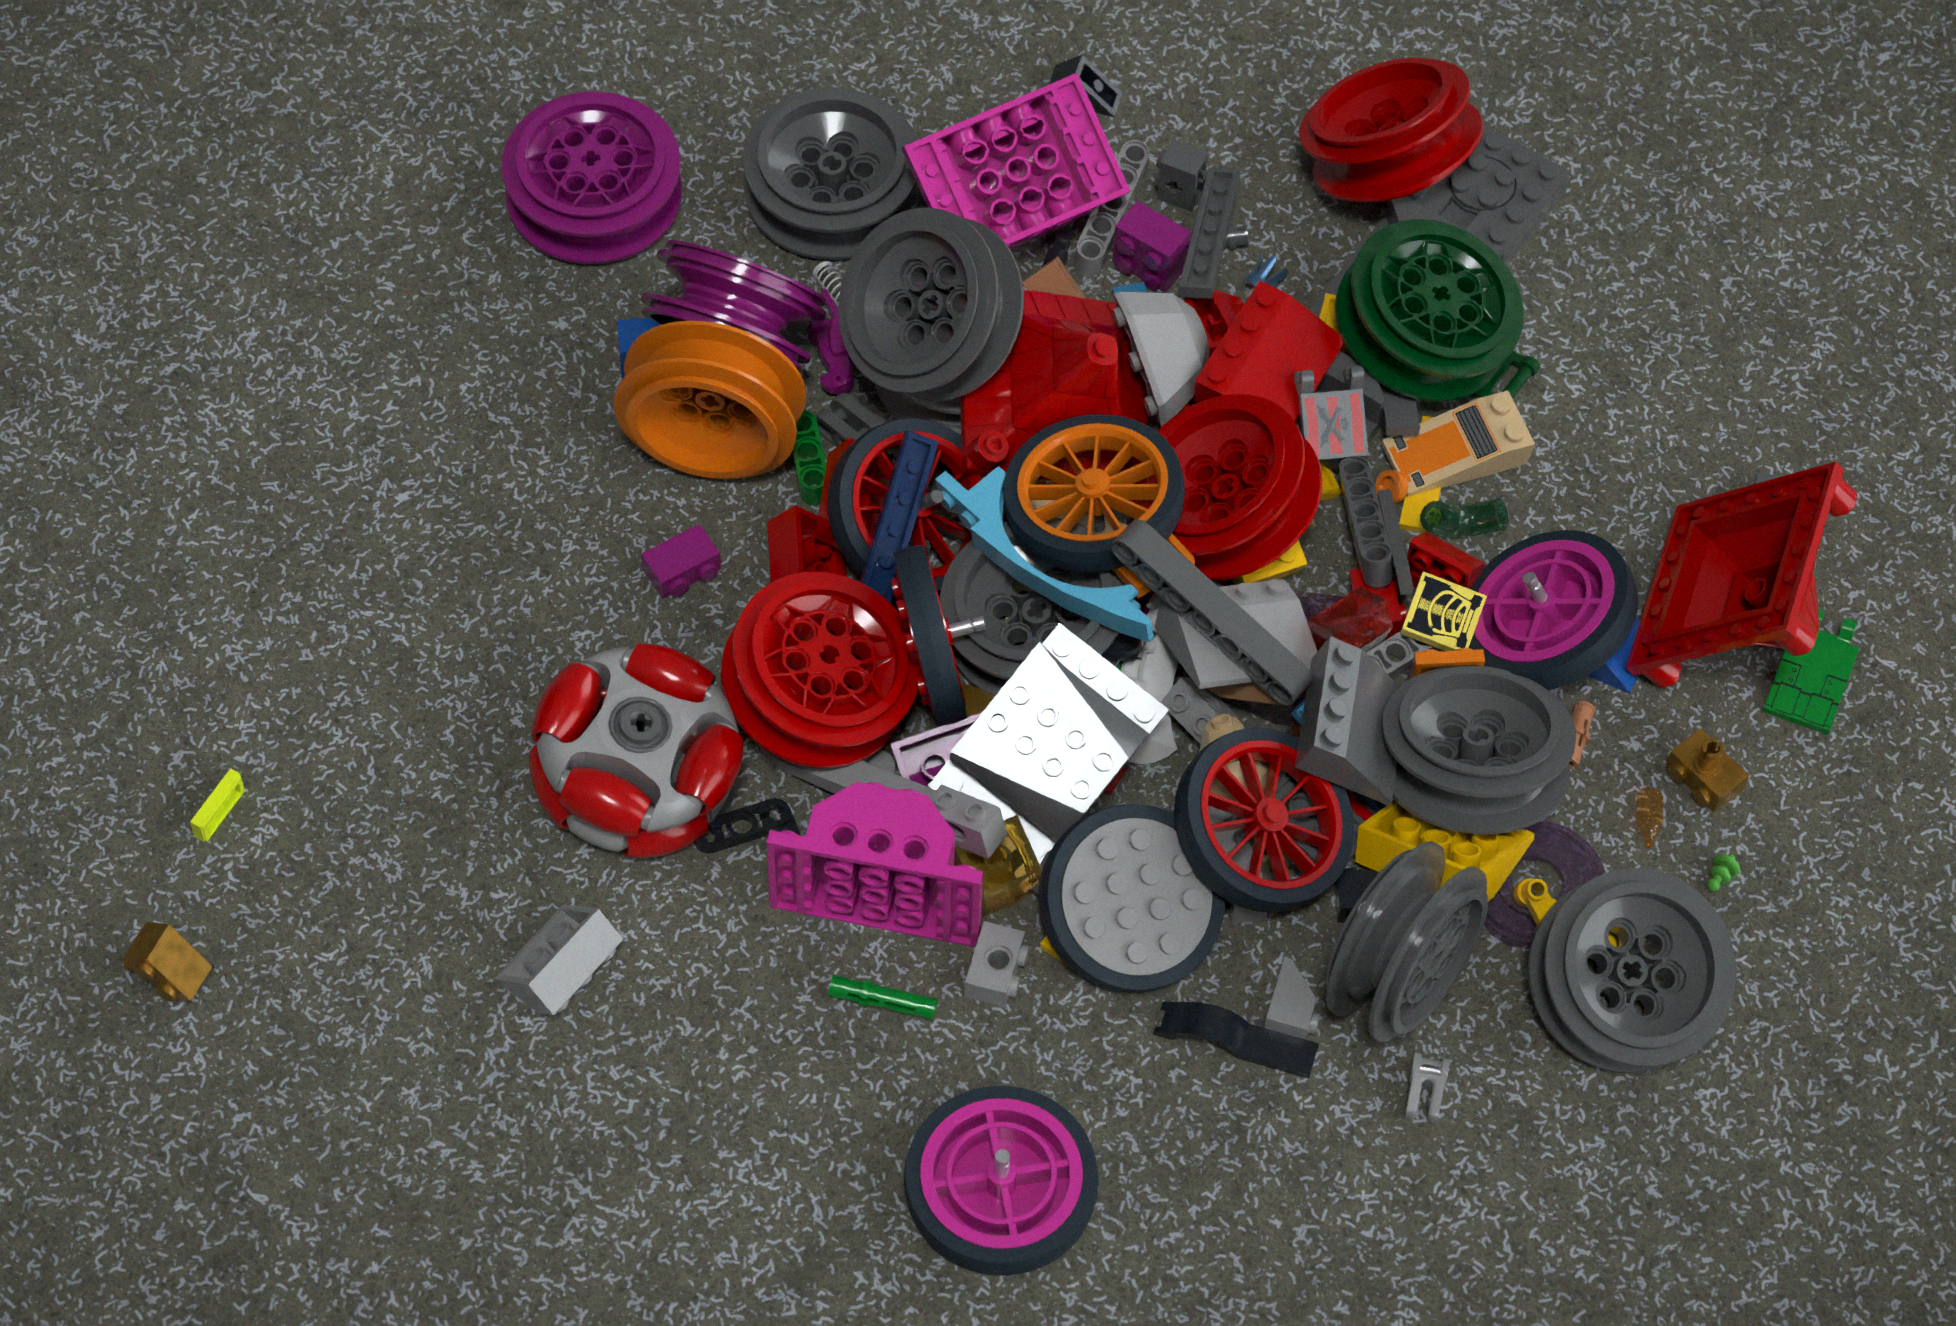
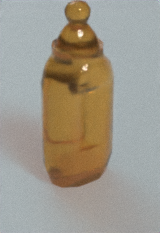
[1636,787,1664,848]

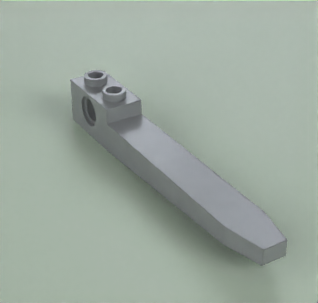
[757,744,1007,859]

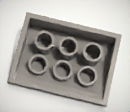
[1154,579,1317,689]

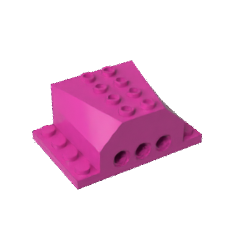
[901,73,1131,250]
[767,782,983,948]

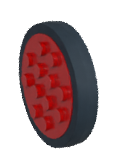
[891,545,986,727]

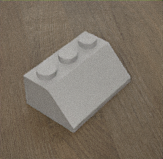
[494,904,623,1015]

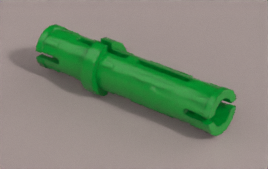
[828,974,938,1021]

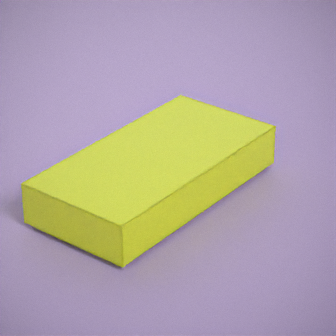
[190,769,245,842]

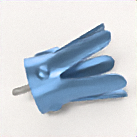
[1242,254,1288,298]

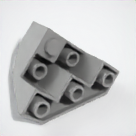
[1112,292,1210,427]

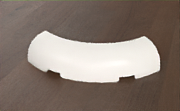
[1121,593,1179,764]

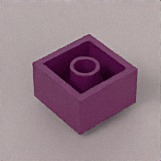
[1112,201,1191,293]

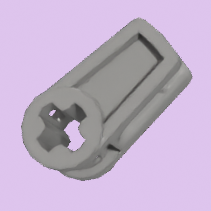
[1404,1052,1450,1125]

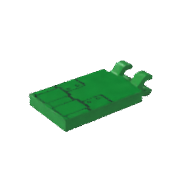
[1762,609,1859,735]

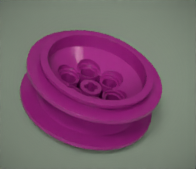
[502,92,682,264]

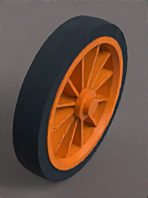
[1004,414,1185,572]

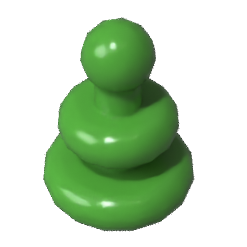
[1707,854,1740,892]

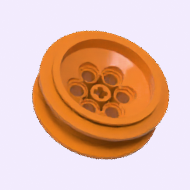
[613,321,806,479]

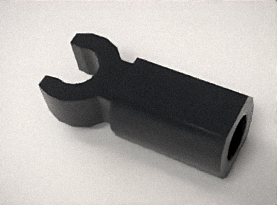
[1042,229,1071,267]

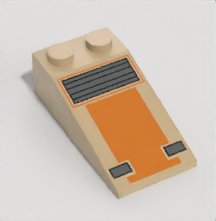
[1381,391,1535,497]

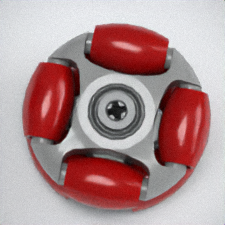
[529,643,744,858]

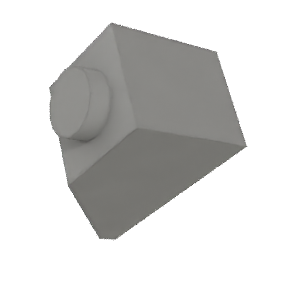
[1264,957,1321,1040]

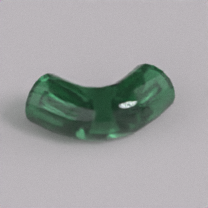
[1420,498,1508,537]

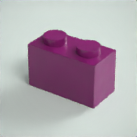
[641,524,721,599]

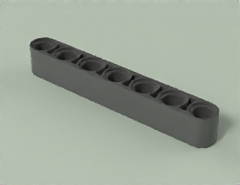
[1111,519,1313,706]

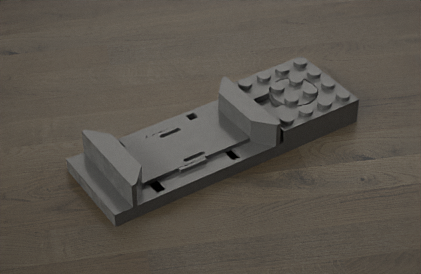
[1309,124,1571,444]

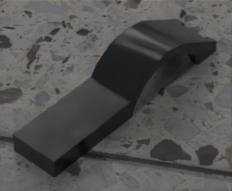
[1153,1002,1319,1079]

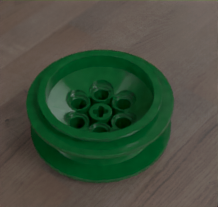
[1335,219,1524,402]

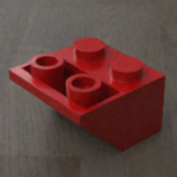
[1183,289,1244,358]
[1407,532,1485,589]

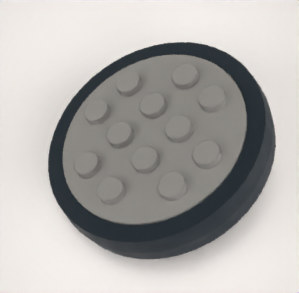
[1039,804,1225,993]

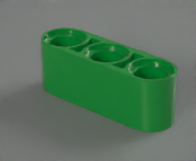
[791,409,826,505]

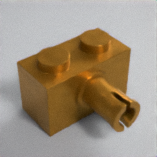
[1666,728,1749,813]
[123,922,213,1002]

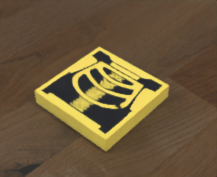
[1400,571,1487,651]

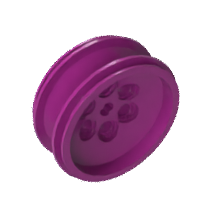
[640,240,827,372]

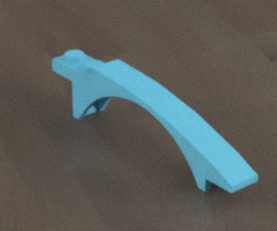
[935,466,1154,642]

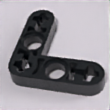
[694,798,801,854]

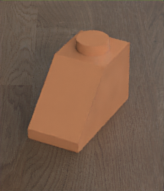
[1022,256,1087,298]

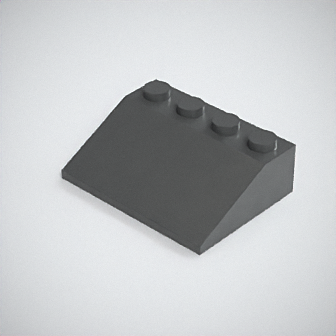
[1295,636,1400,805]

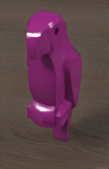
[807,289,855,394]

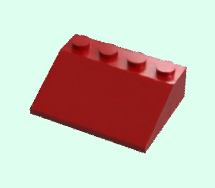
[1194,281,1345,422]

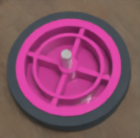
[1469,530,1639,690]
[904,1086,1098,1276]

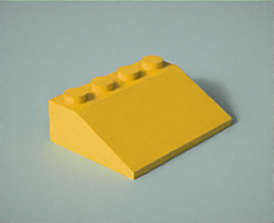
[1355,800,1535,902]

